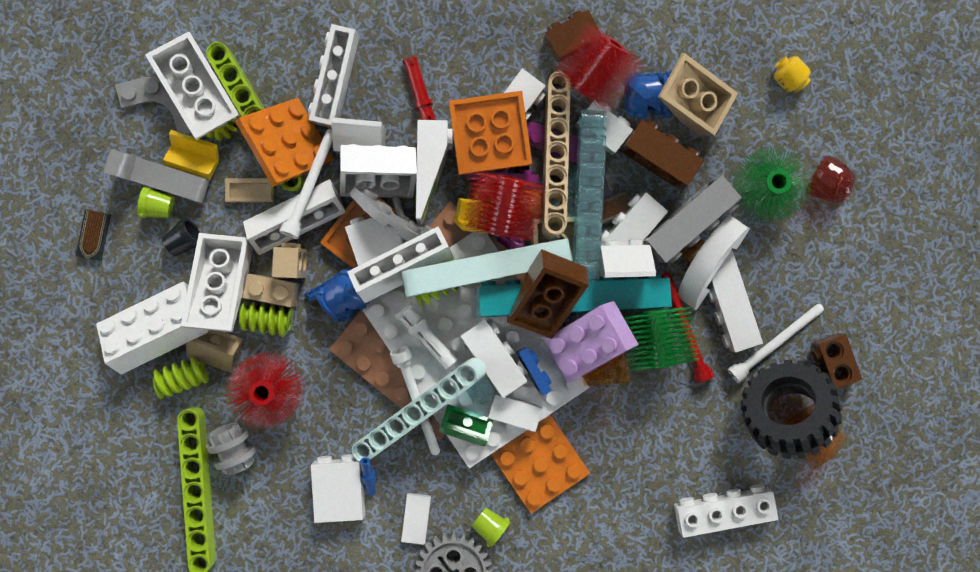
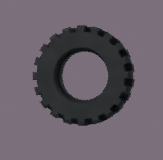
[741,360,842,459]

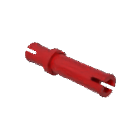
[402,56,436,120]

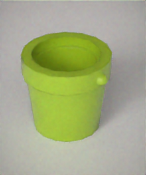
[137,186,174,219]
[471,507,510,547]

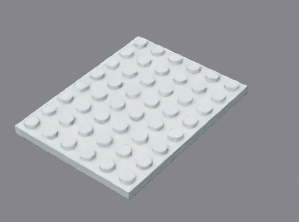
[363,232,590,468]

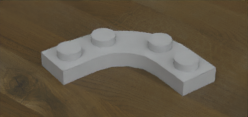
[115,77,205,139]
[349,186,433,241]

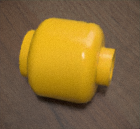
[773,56,811,93]

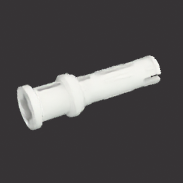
[394,302,457,370]

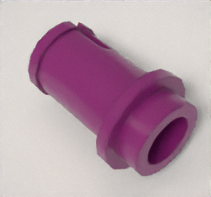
[497,236,527,250]

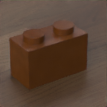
[544,10,601,63]

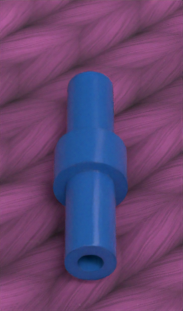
[360,457,376,496]

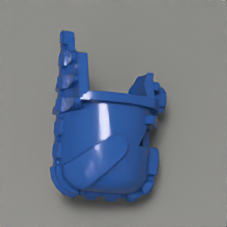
[624,72,673,118]
[304,269,370,323]

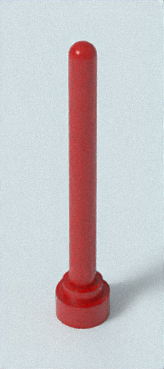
[661,272,715,383]

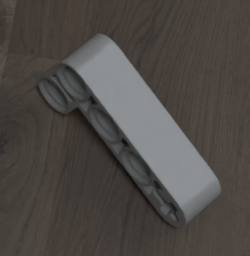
[103,149,210,203]

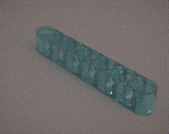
[572,110,607,281]

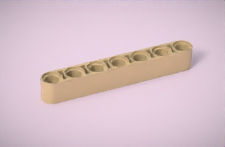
[541,71,570,240]

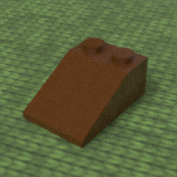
[507,249,589,339]

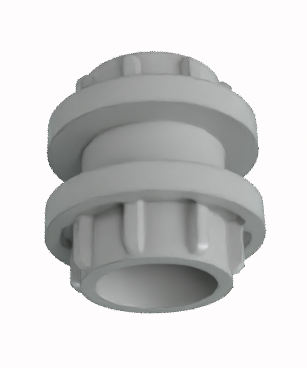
[206,422,256,475]

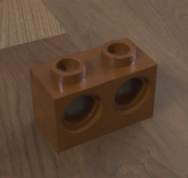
[811,333,863,389]

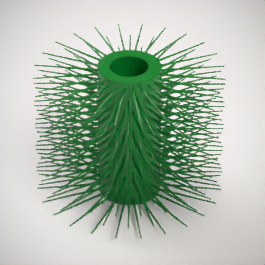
[730,145,815,224]
[623,307,699,371]

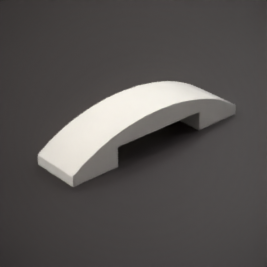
[678,215,750,310]

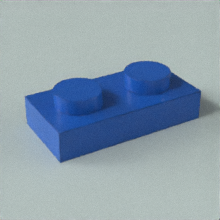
[515,347,552,396]

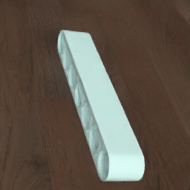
[401,239,573,297]
[352,358,486,462]

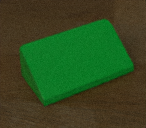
[439,404,494,447]

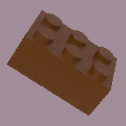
[619,120,704,190]

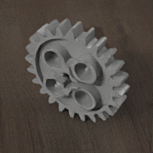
[415,531,492,572]

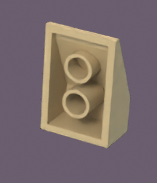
[658,53,738,136]

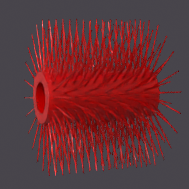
[553,23,645,112]
[463,171,546,241]
[224,351,305,429]

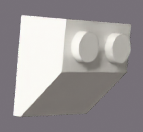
[331,118,386,158]
[597,240,656,278]

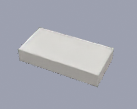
[488,393,542,432]
[401,493,431,545]

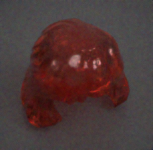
[805,155,856,203]

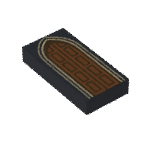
[580,190,630,230]
[75,209,111,261]

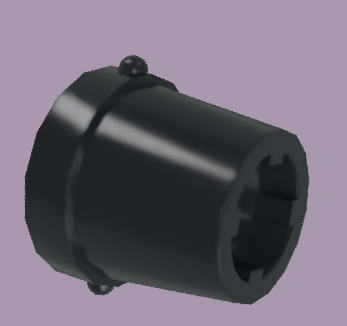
[162,218,200,256]

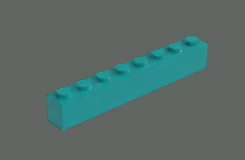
[474,274,672,318]

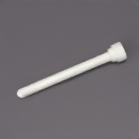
[279,129,333,239]
[727,304,824,384]
[390,347,440,455]

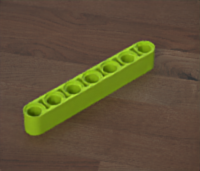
[206,42,306,192]
[177,407,216,572]

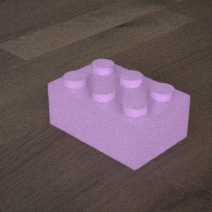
[544,301,639,383]

